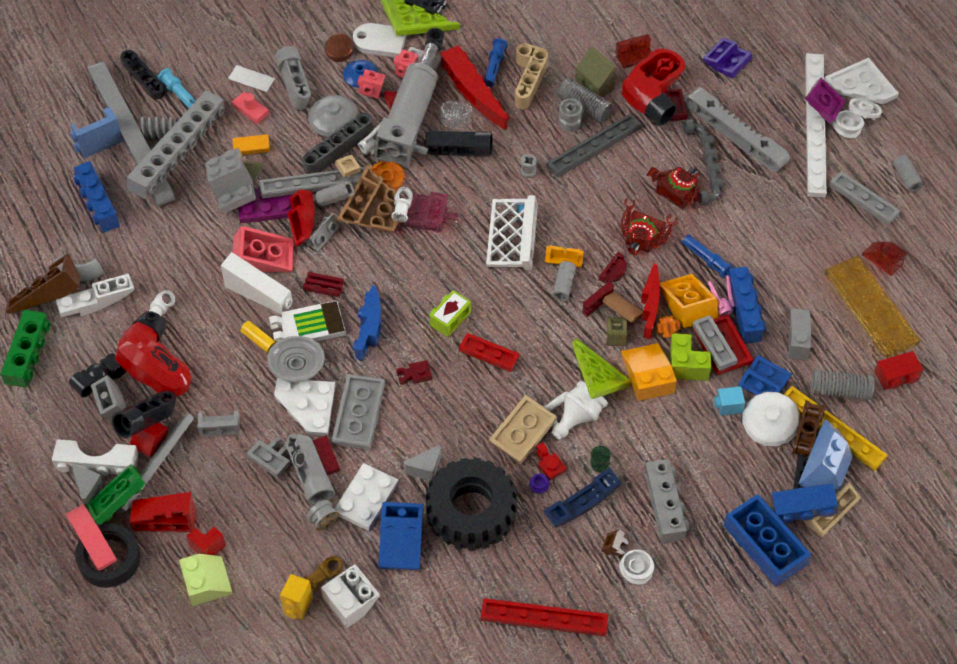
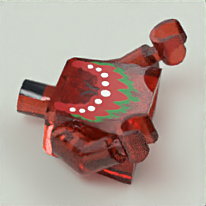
[647,167,700,210]
[621,198,679,255]

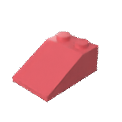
[232,226,294,272]

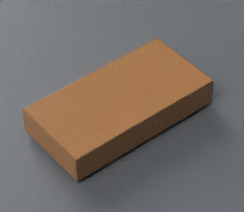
[602,292,643,323]

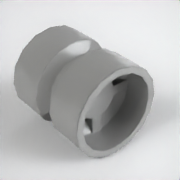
[559,98,582,132]

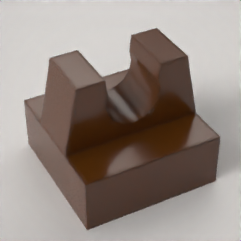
[601,529,629,557]

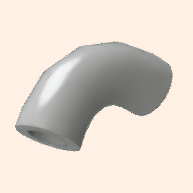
[53,256,104,282]

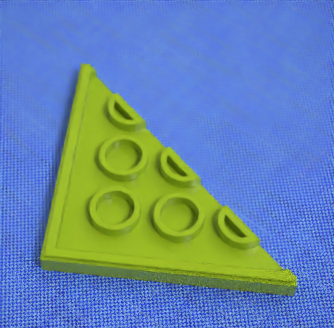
[380,0,460,36]
[572,338,631,399]

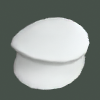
[832,110,864,138]
[619,549,654,585]

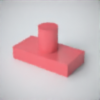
[232,92,270,124]

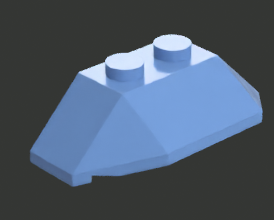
[798,420,852,490]

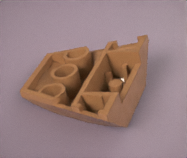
[337,164,404,233]

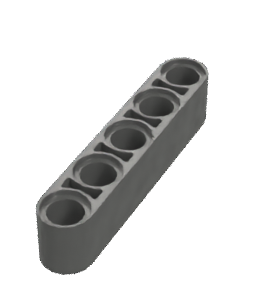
[302,112,373,174]

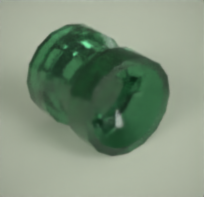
[590,446,611,473]

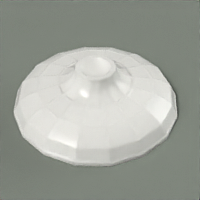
[742,392,801,447]

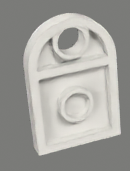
[353,23,407,57]

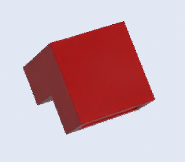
[130,422,169,457]
[186,527,226,556]

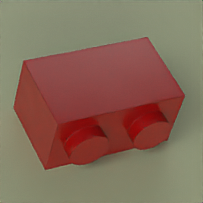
[874,351,923,390]

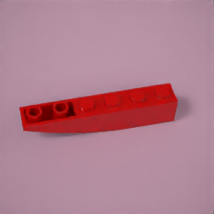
[440,45,509,130]

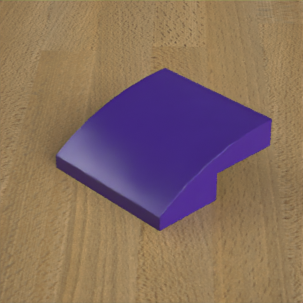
[703,38,753,78]

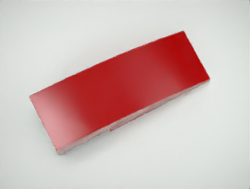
[288,189,314,246]

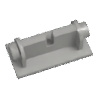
[305,213,340,252]

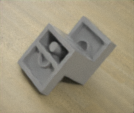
[205,148,256,214]

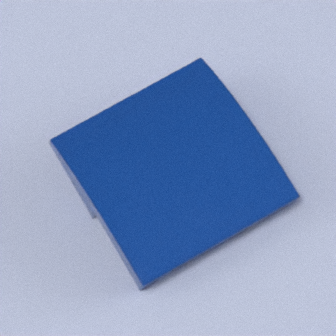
[738,355,792,396]

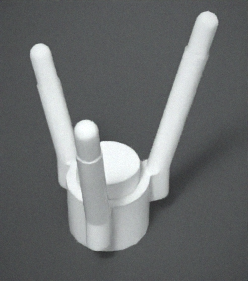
[358,121,382,155]

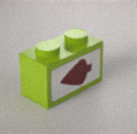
[429,290,471,337]

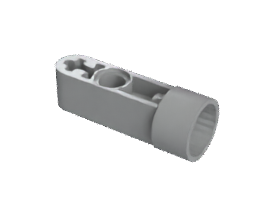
[275,46,311,110]
[286,433,335,506]

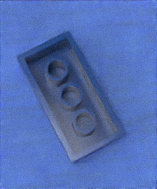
[723,494,811,587]

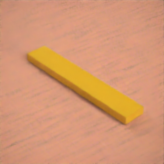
[784,386,888,471]

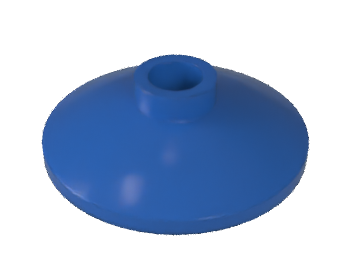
[343,60,378,88]

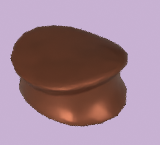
[325,33,353,62]

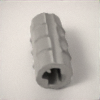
[893,155,924,193]
[315,181,354,207]
[552,261,576,301]

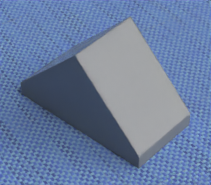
[404,445,441,481]
[72,464,104,508]

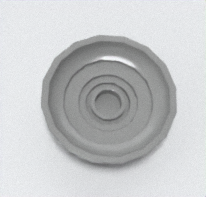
[308,95,360,137]
[267,336,325,383]

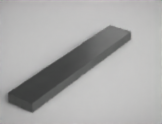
[547,113,642,178]

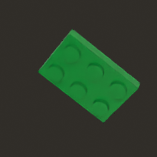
[86,464,146,526]

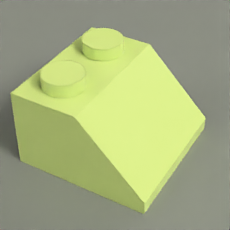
[179,554,233,606]

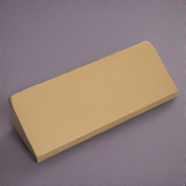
[804,482,861,537]

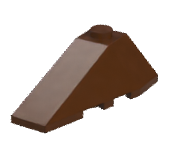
[5,253,81,314]

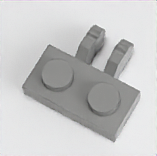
[246,437,290,479]

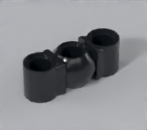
[69,353,126,398]

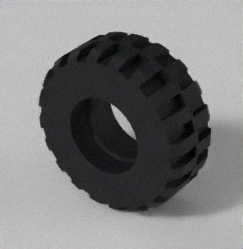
[425,458,517,550]

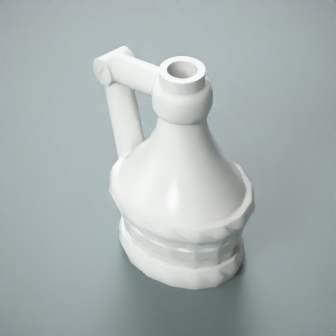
[543,381,608,440]

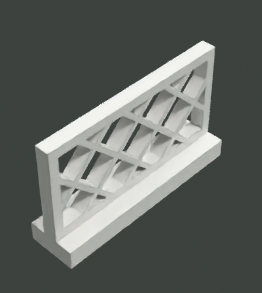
[486,195,538,270]

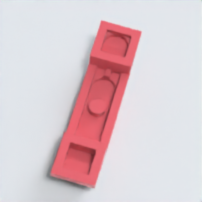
[65,504,117,571]

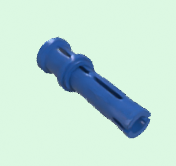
[484,38,508,87]
[682,234,733,278]

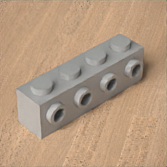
[644,459,689,543]

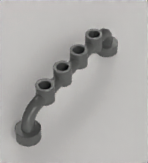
[683,120,723,206]

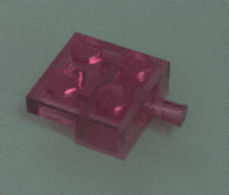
[405,192,458,232]

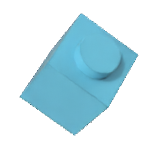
[714,386,745,416]

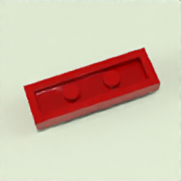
[459,333,519,372]

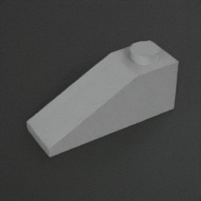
[788,308,811,360]

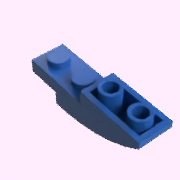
[353,285,382,361]

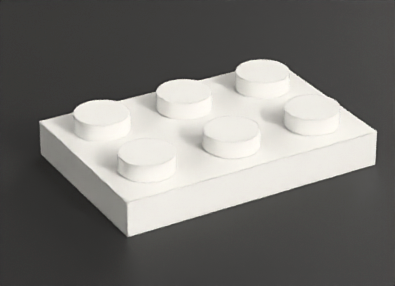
[335,463,399,531]

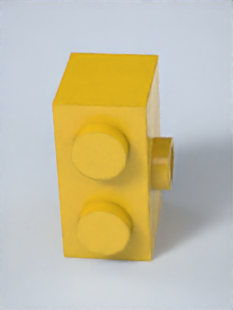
[280,574,313,620]

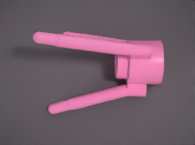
[708,276,735,317]

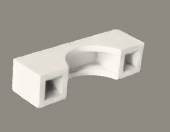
[52,439,139,475]

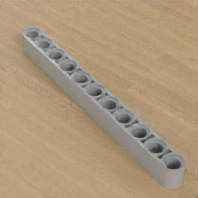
[87,61,175,207]

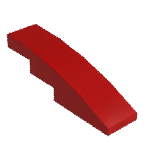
[641,263,660,340]

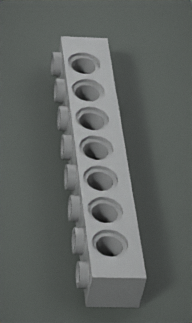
[126,91,225,199]

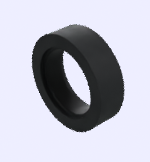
[75,524,140,588]

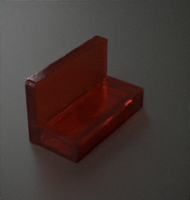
[615,34,652,69]

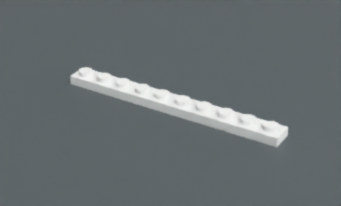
[805,53,827,198]

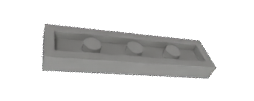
[829,171,900,226]

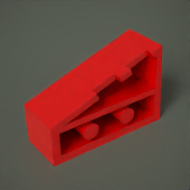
[130,492,196,532]

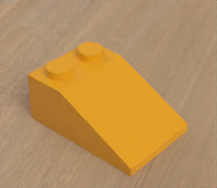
[660,274,718,328]
[621,343,677,401]

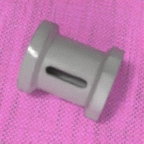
[521,154,537,178]

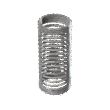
[558,78,613,122]
[812,369,874,400]

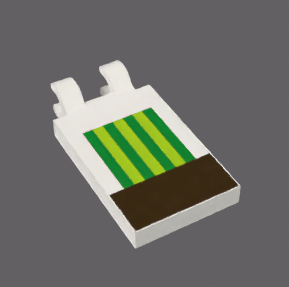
[269,300,346,342]

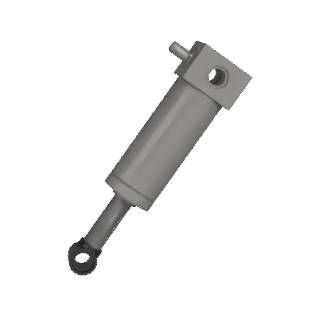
[374,28,444,168]

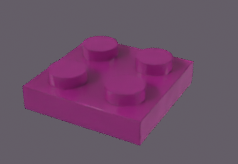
[805,77,846,124]

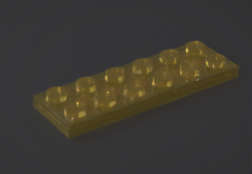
[825,255,920,359]

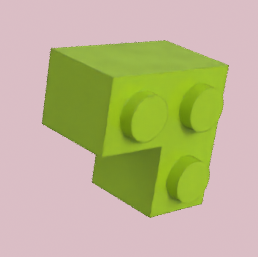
[670,334,711,381]

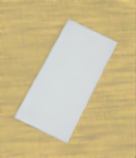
[228,65,275,92]

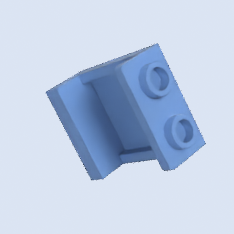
[69,107,123,158]

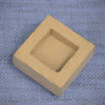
[335,155,361,178]

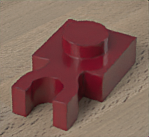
[396,360,432,385]

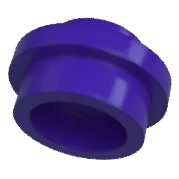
[529,474,549,494]

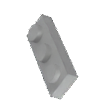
[692,315,737,371]

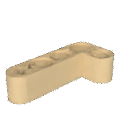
[515,43,548,109]

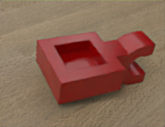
[536,442,566,481]

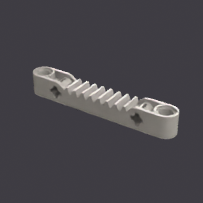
[684,87,790,172]

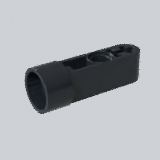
[424,131,493,157]
[111,391,177,439]

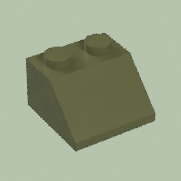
[575,46,616,99]

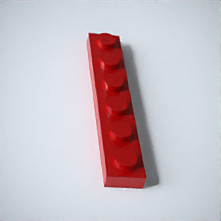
[481,598,608,637]

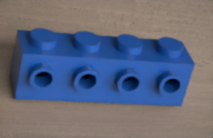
[72,161,120,233]
[728,266,766,344]

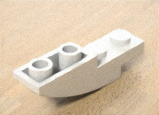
[56,274,134,318]

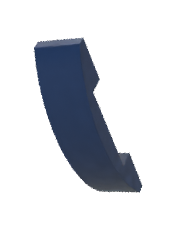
[543,467,621,528]

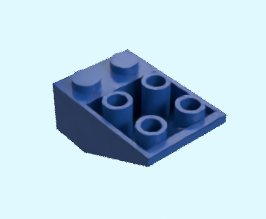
[378,502,424,570]

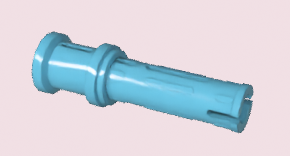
[158,68,196,108]

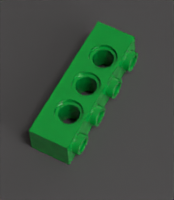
[0,310,51,388]

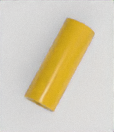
[240,321,276,353]

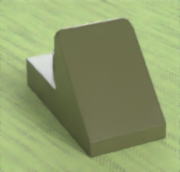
[606,317,627,346]

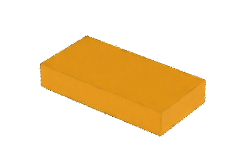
[232,134,270,155]

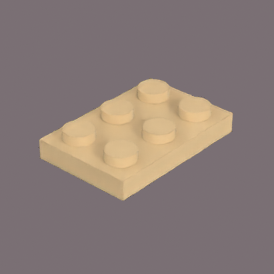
[489,395,557,464]

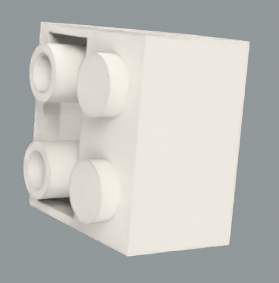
[321,564,380,628]

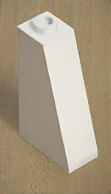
[221,252,293,315]

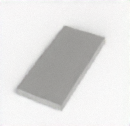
[331,374,386,450]

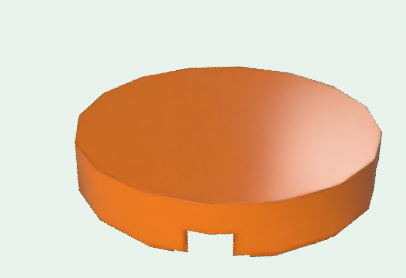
[371,161,404,191]

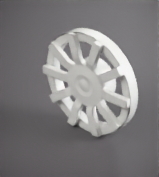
[849,98,882,120]

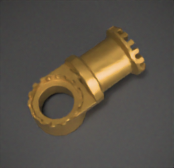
[304,555,343,592]

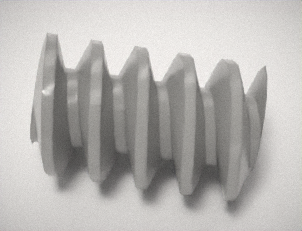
[140,116,179,139]

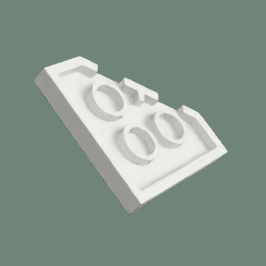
[824,58,899,104]
[274,378,335,437]

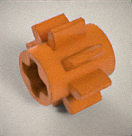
[656,315,681,337]

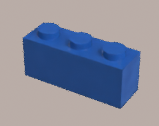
[772,483,838,524]

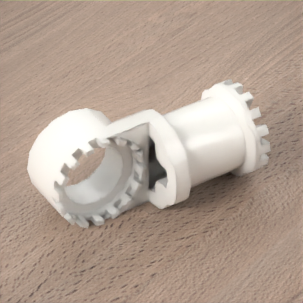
[391,187,413,222]
[149,290,175,316]

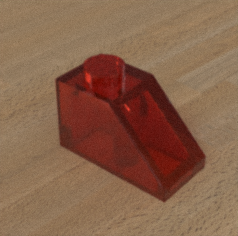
[862,242,907,276]

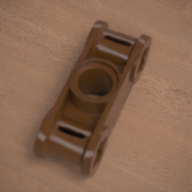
[792,400,826,456]

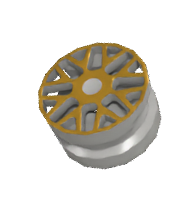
[306,500,339,531]

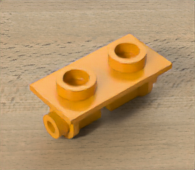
[545,245,584,267]

